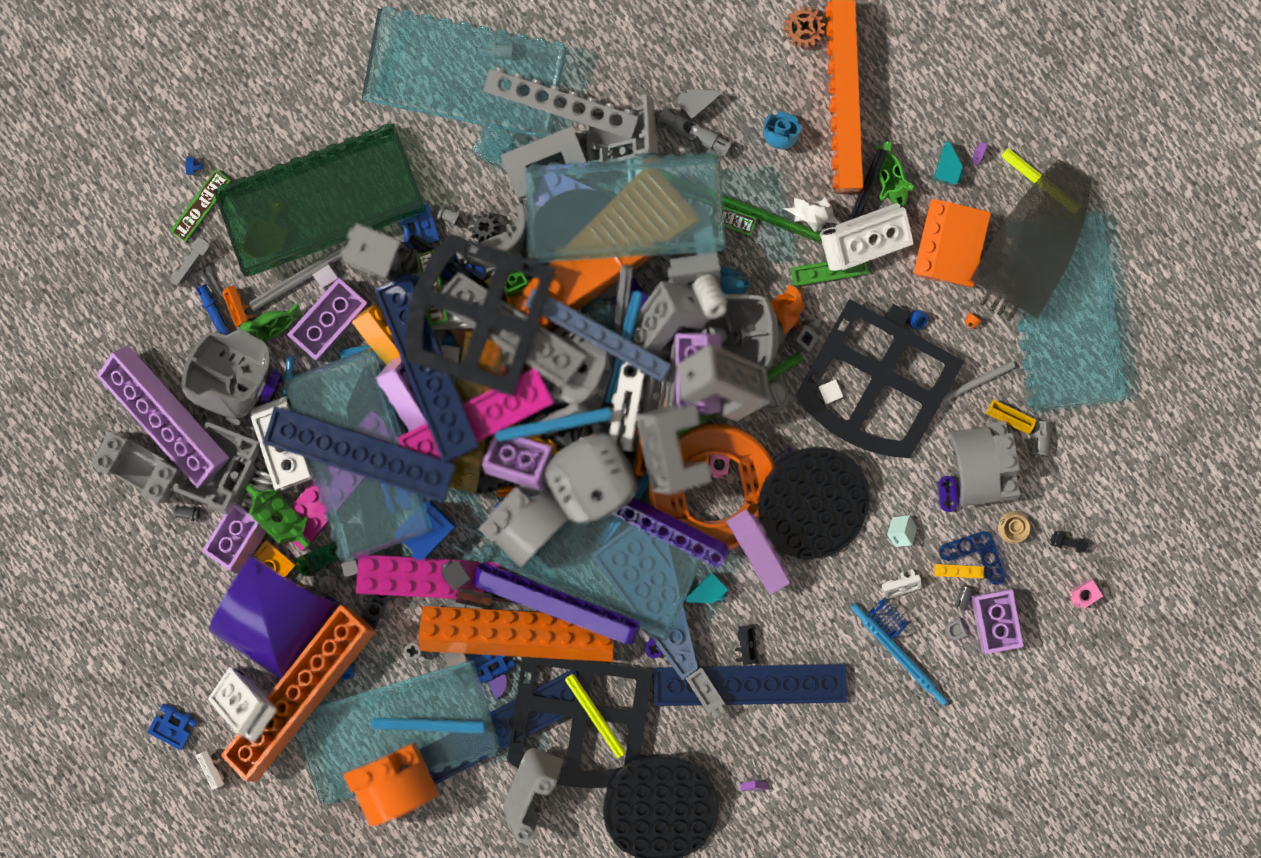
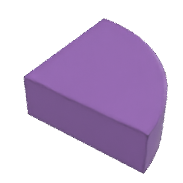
[972,142,987,165]
[488,674,507,699]
[741,780,768,791]

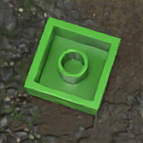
[504,271,528,298]

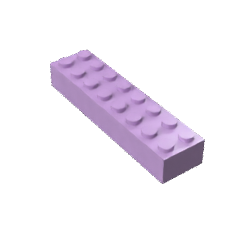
[97,345,229,489]

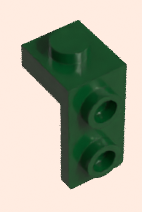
[295,541,343,576]

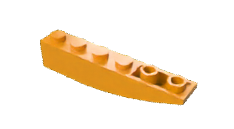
[352,304,400,365]

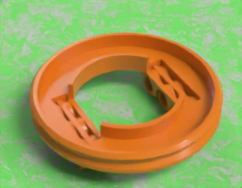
[648,423,775,550]

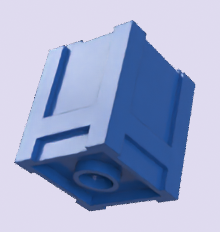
[394,500,457,561]

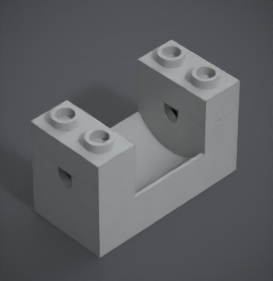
[500,126,590,204]
[666,204,721,289]
[341,224,408,282]
[632,281,710,363]
[677,345,770,421]
[636,404,711,494]
[90,431,184,504]

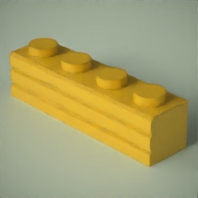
[986,399,1036,435]
[934,564,984,579]

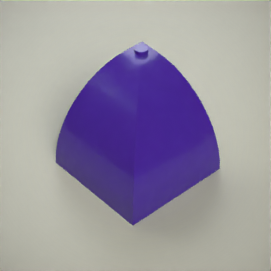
[209,555,343,679]

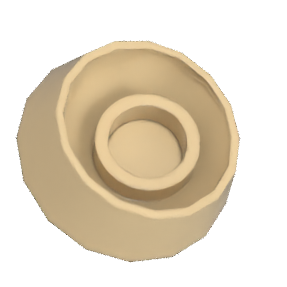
[998,511,1031,544]

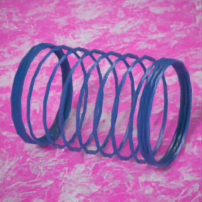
[868,598,909,639]

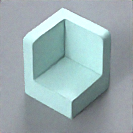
[887,515,917,547]

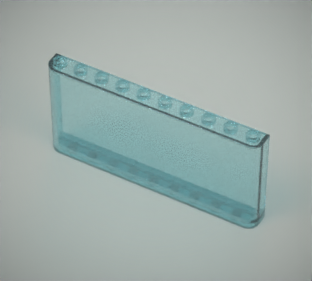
[361,6,568,138]
[526,152,725,262]
[1005,211,1126,412]
[283,348,433,562]
[490,482,702,641]
[297,659,501,804]

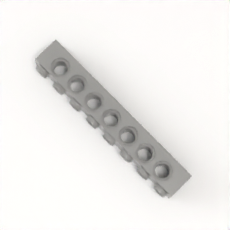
[483,67,638,139]

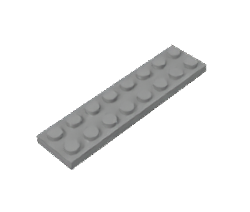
[440,272,586,389]

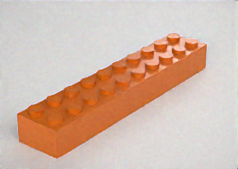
[825,0,863,194]
[221,605,376,782]
[418,606,614,662]

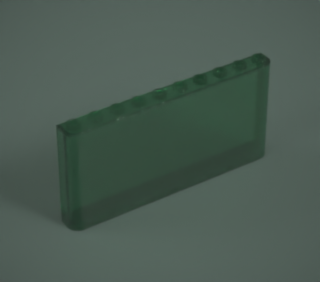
[213,123,426,276]

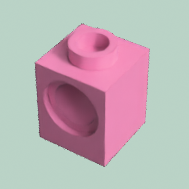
[709,455,730,479]
[1070,579,1103,609]

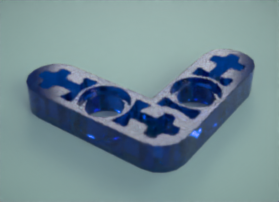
[938,531,1005,585]

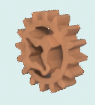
[783,6,825,49]

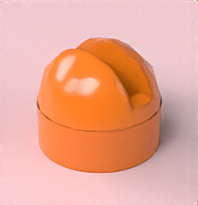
[965,312,982,329]

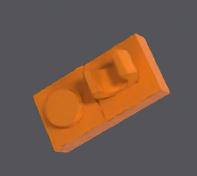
[222,285,254,327]

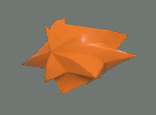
[770,284,807,335]

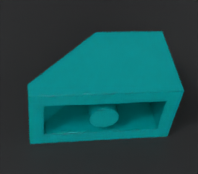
[933,141,964,187]
[684,573,728,603]

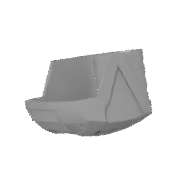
[693,295,778,369]
[529,325,616,412]
[182,329,269,418]
[545,433,638,522]

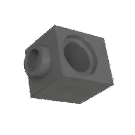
[440,559,470,591]

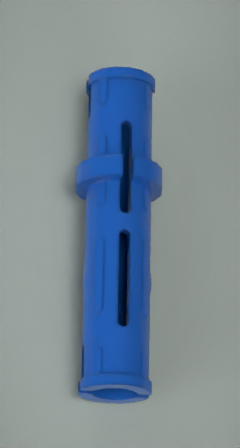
[195,284,231,335]

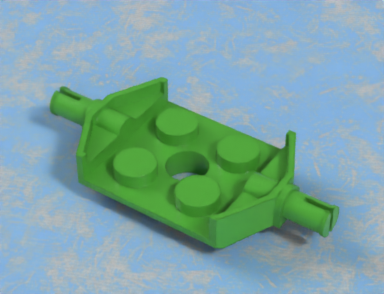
[245,483,311,549]

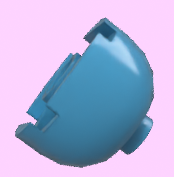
[763,112,802,149]
[719,266,751,295]

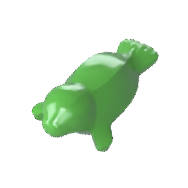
[874,141,915,208]
[239,303,303,344]

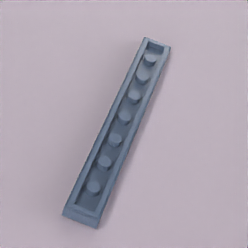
[524,288,671,382]

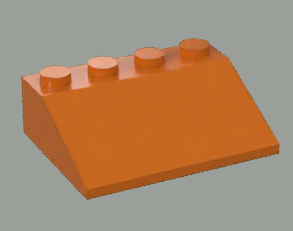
[913,199,992,288]

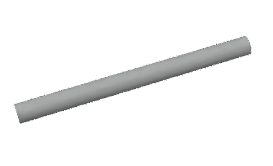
[941,361,1016,404]

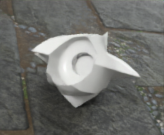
[782,197,840,232]

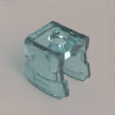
[471,123,514,169]
[580,298,617,332]
[451,523,494,563]

